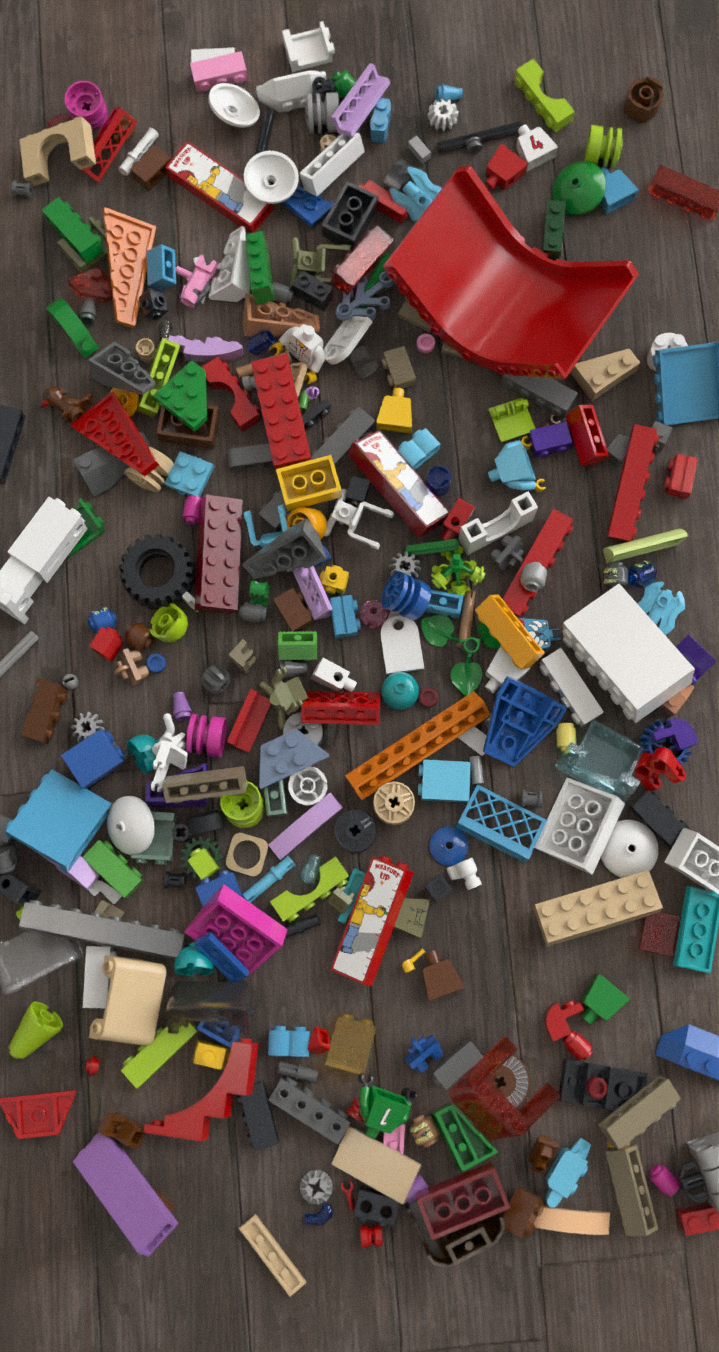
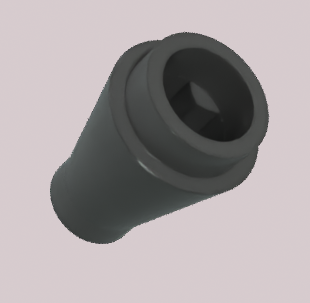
[78,296,97,325]
[279,660,307,679]

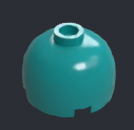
[381,672,419,710]
[127,734,160,774]
[174,943,214,977]

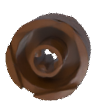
[624,77,664,123]

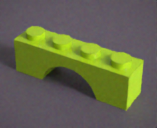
[514,59,575,133]
[270,856,349,923]

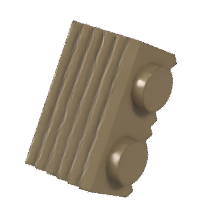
[381,346,416,389]

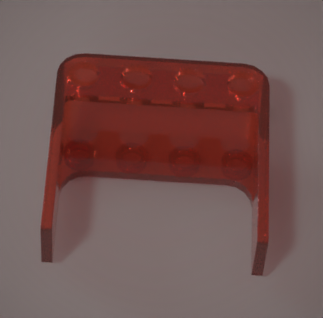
[450,1036,560,1140]

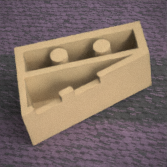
[570,349,640,401]

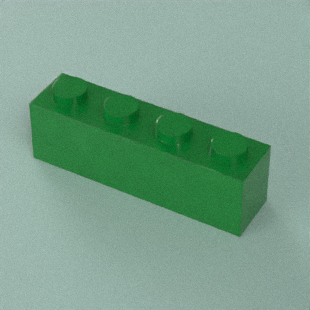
[42,197,104,264]
[245,231,275,305]

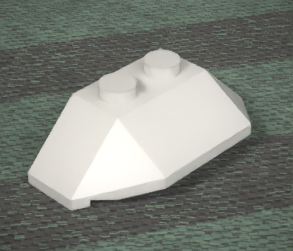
[256,71,326,112]

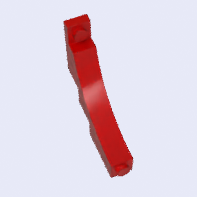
[144,1038,258,1141]

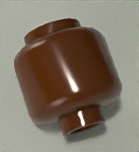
[125,623,154,651]

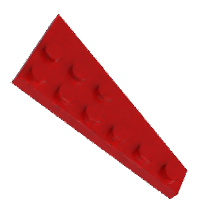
[70,391,159,477]

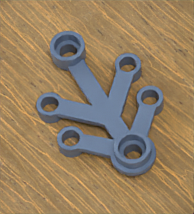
[336,271,394,321]

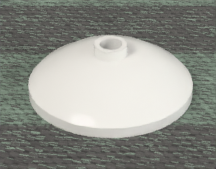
[208,83,260,128]
[244,151,298,204]
[107,796,154,855]
[601,820,659,878]

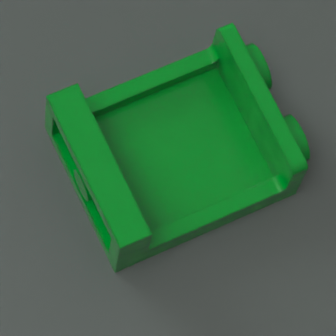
[68,498,106,557]

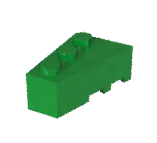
[430,1103,498,1172]

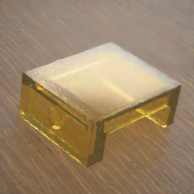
[325,1013,377,1075]

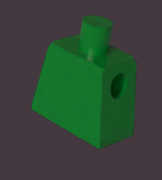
[581,973,630,1025]

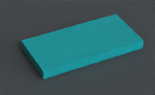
[673,886,719,974]

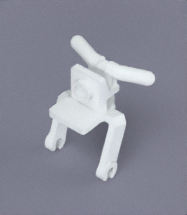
[324,489,394,550]
[151,713,188,792]

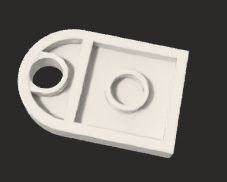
[324,316,372,364]
[381,615,424,675]

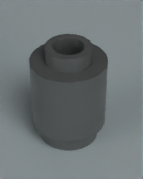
[273,282,294,305]
[239,602,268,623]

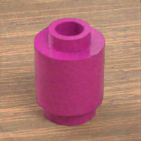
[182,495,202,525]
[649,1164,680,1197]

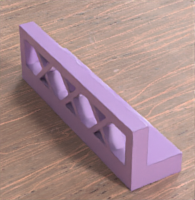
[332,63,390,137]
[293,566,333,620]

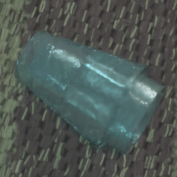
[299,854,322,885]

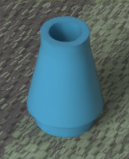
[436,84,463,102]

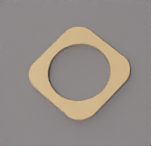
[226,833,268,876]

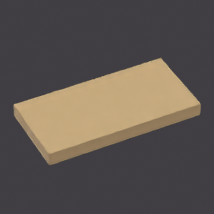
[332,1126,421,1204]

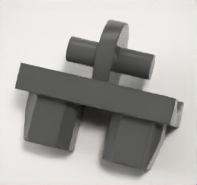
[490,535,524,572]

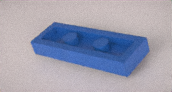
[194,932,249,983]

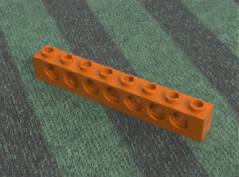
[345,691,491,800]

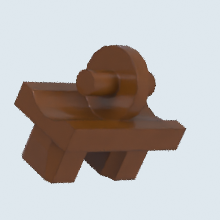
[528,1135,559,1174]

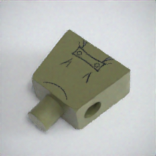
[394,898,430,938]

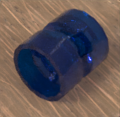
[426,465,452,497]

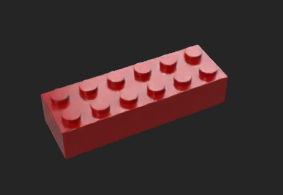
[251,354,312,473]

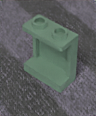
[131,812,177,865]

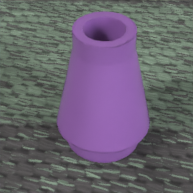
[173,692,192,722]

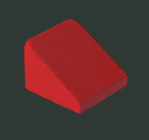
[308,1026,331,1054]

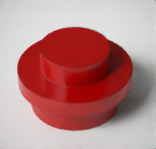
[85,1055,99,1076]

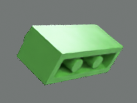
[82,840,144,898]

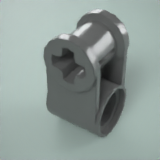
[0,844,20,874]

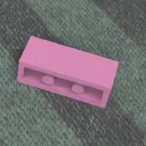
[190,51,248,92]

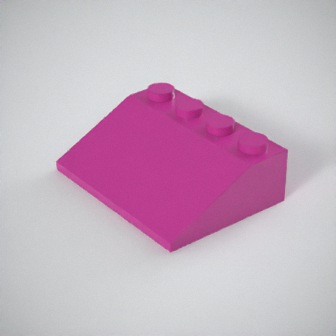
[185,885,288,976]

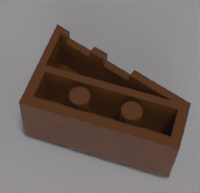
[21,677,68,744]

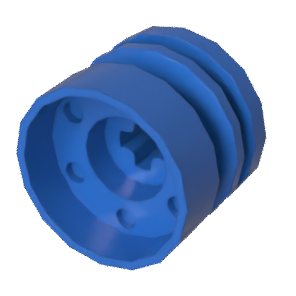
[381,571,431,621]

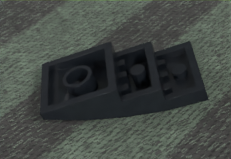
[558,1058,647,1111]

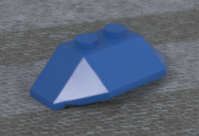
[654,1024,719,1080]

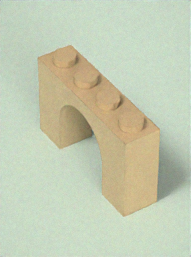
[20,116,96,186]

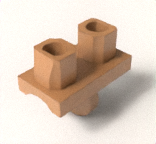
[114,648,149,686]

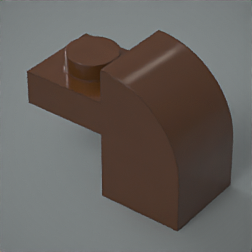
[97,1111,146,1148]

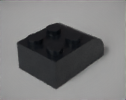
[322,181,379,251]

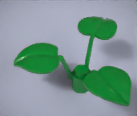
[421,615,501,696]

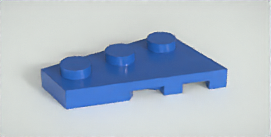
[281,186,334,228]

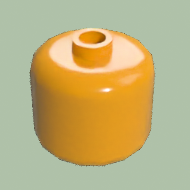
[286,507,327,540]

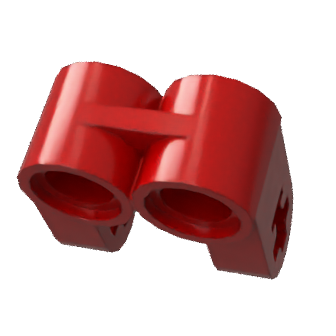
[633,747,686,792]

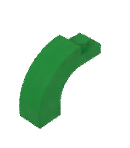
[45,298,99,358]

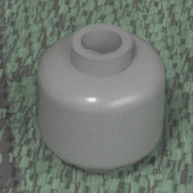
[520,562,547,592]

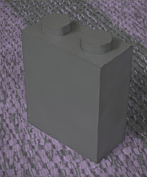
[431,1038,484,1090]

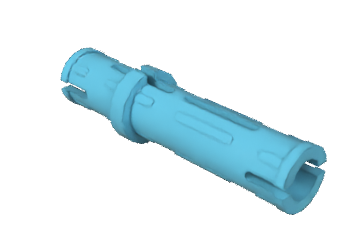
[243,856,296,903]

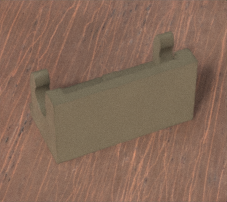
[229,639,256,674]

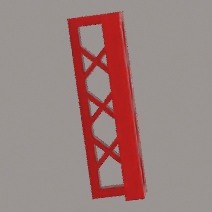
[77,107,137,182]

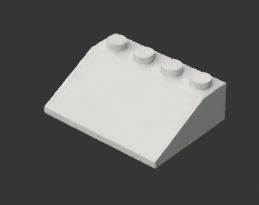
[534,778,625,875]

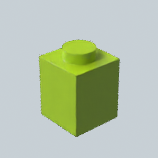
[188,848,220,880]

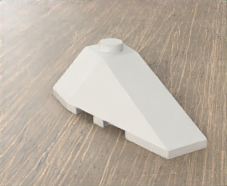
[209,226,250,302]

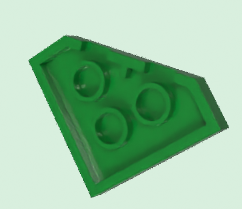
[153,360,207,432]

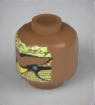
[410,1114,440,1148]

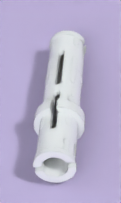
[118,128,159,176]

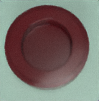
[419,688,438,708]
[586,1077,607,1099]

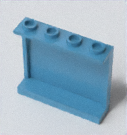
[653,342,719,425]
[5,769,112,874]

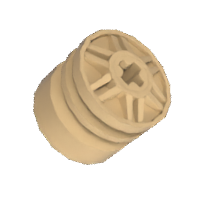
[124,446,174,493]
[373,782,415,826]

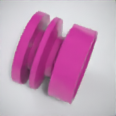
[65,81,108,131]
[186,713,227,758]

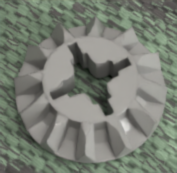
[300,1170,333,1205]

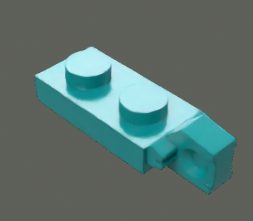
[338,868,366,924]

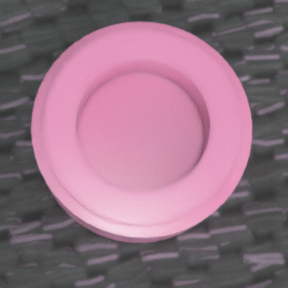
[417,334,435,353]

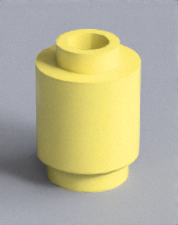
[556,723,576,752]

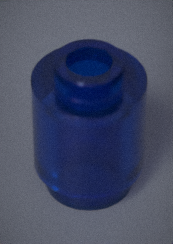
[247,329,275,355]

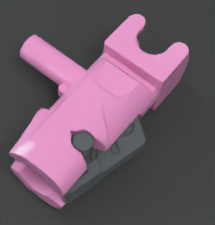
[176,255,217,309]

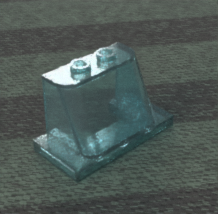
[555,719,645,803]

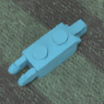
[544,1137,591,1208]

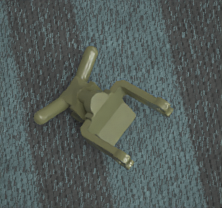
[290,237,350,287]
[259,667,308,730]

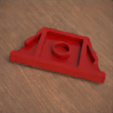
[0,1090,76,1139]

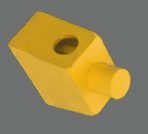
[376,388,412,434]
[192,1039,231,1070]

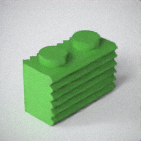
[278,631,317,661]

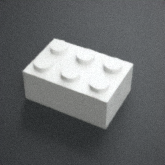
[665,828,719,894]

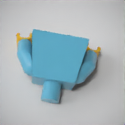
[488,436,546,492]

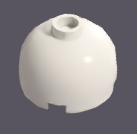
[288,766,327,806]

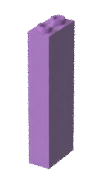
[73,1133,178,1256]

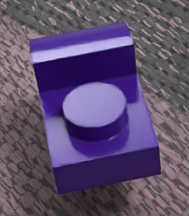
[649,718,699,751]

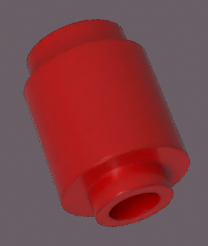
[562,1030,593,1061]

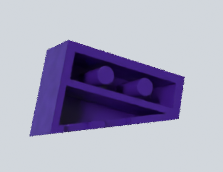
[146,763,209,807]

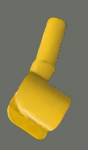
[402,949,425,973]

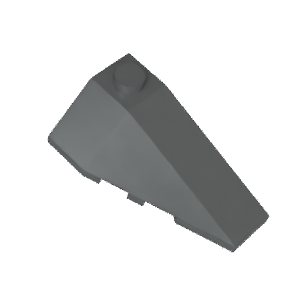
[88,342,156,395]
[74,431,151,498]
[242,519,326,579]

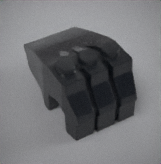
[383,159,413,192]

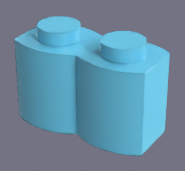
[398,428,441,470]

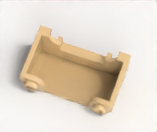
[89,955,166,1045]

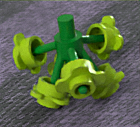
[431,546,485,596]

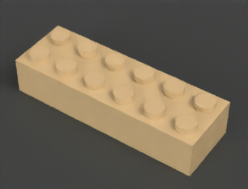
[534,870,663,947]

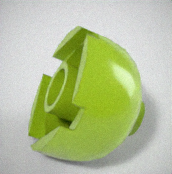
[150,603,188,643]

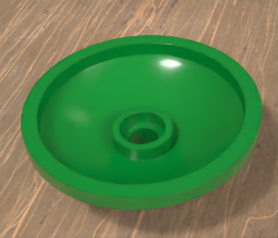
[552,161,606,216]

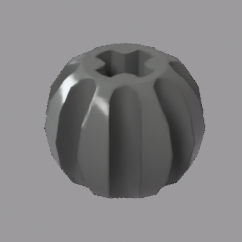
[201,665,231,694]

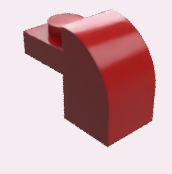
[544,1000,583,1041]

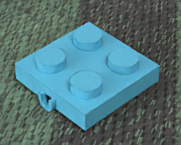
[164,451,214,497]

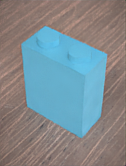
[418,760,470,803]

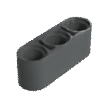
[227,443,274,472]

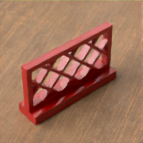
[301,691,380,725]

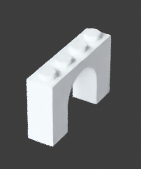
[458,491,538,555]

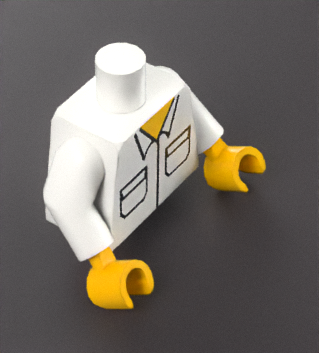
[269,324,326,384]

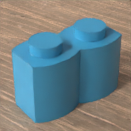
[370,98,391,143]
[268,1026,310,1057]

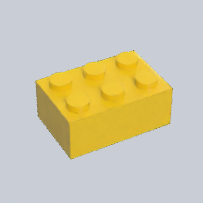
[276,455,342,512]

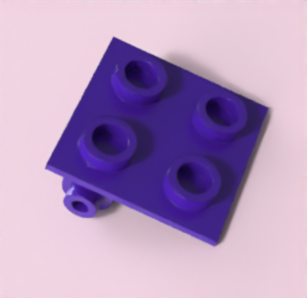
[676,634,717,685]

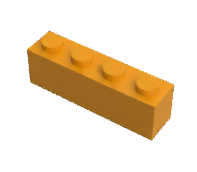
[475,595,545,669]

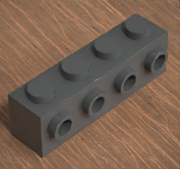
[268,1076,351,1144]

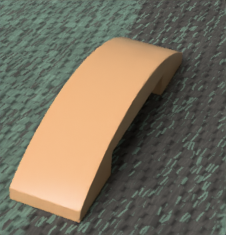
[534,1205,610,1235]

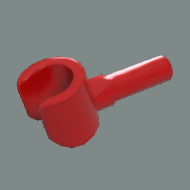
[341,1180,354,1210]

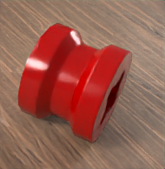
[346,1097,364,1122]

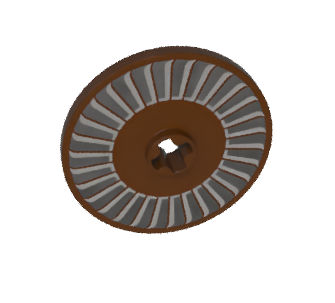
[469,1050,530,1113]

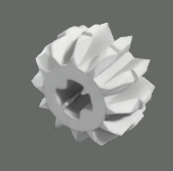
[428,98,458,132]

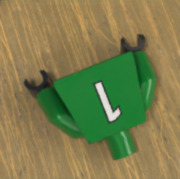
[358,1073,417,1139]

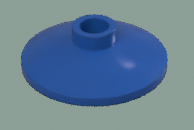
[429,826,468,866]

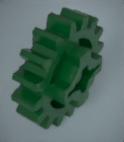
[180,836,224,878]

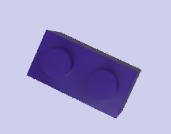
[528,422,572,458]

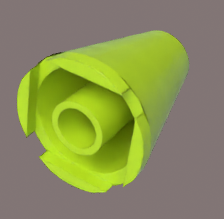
[9,1001,63,1059]

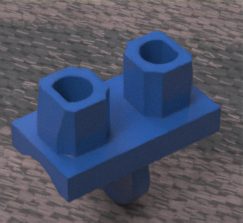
[405,1035,443,1073]

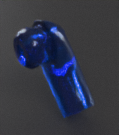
[305,1204,333,1226]

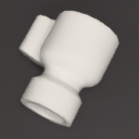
[446,858,482,890]

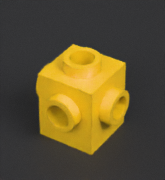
[319,565,349,594]

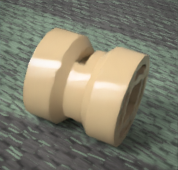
[136,338,156,363]

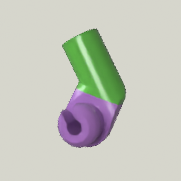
[299,387,319,411]

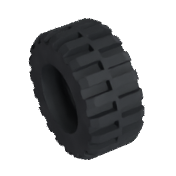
[119,534,195,610]

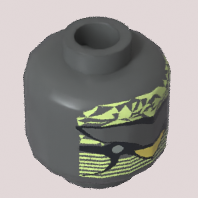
[603,562,628,589]

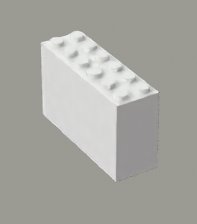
[562,584,695,723]

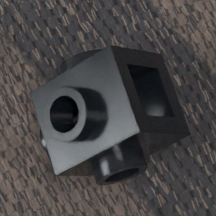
[139,288,169,320]

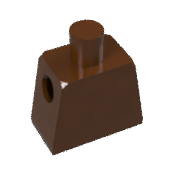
[422,950,465,1001]

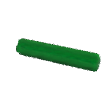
[406,539,459,556]

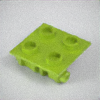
[488,397,535,442]

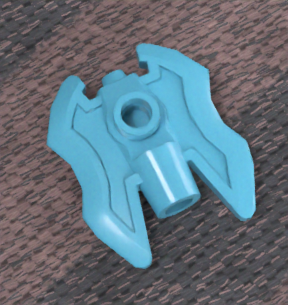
[390,167,441,222]
[637,582,685,635]

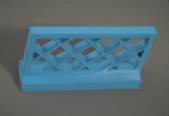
[456,784,547,863]

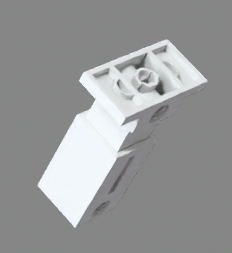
[0,497,87,625]

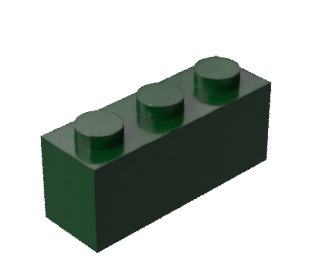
[541,200,566,261]

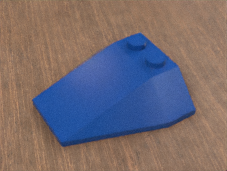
[483,676,567,767]

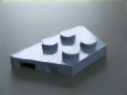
[259,729,330,789]

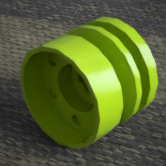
[584,125,623,169]
[220,781,265,828]

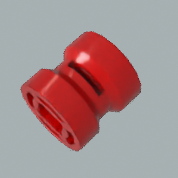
[360,1225,383,1248]

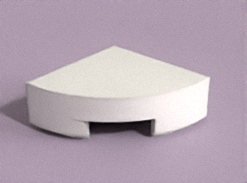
[182,591,199,612]

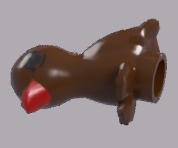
[42,387,93,423]

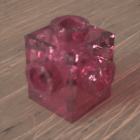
[360,598,388,629]

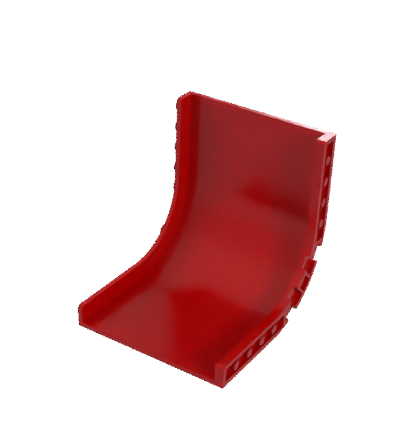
[383,165,639,379]

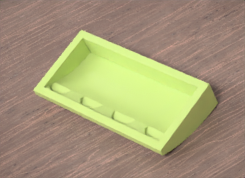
[603,529,688,564]

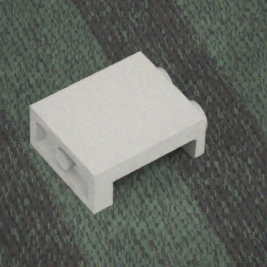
[282,21,335,72]

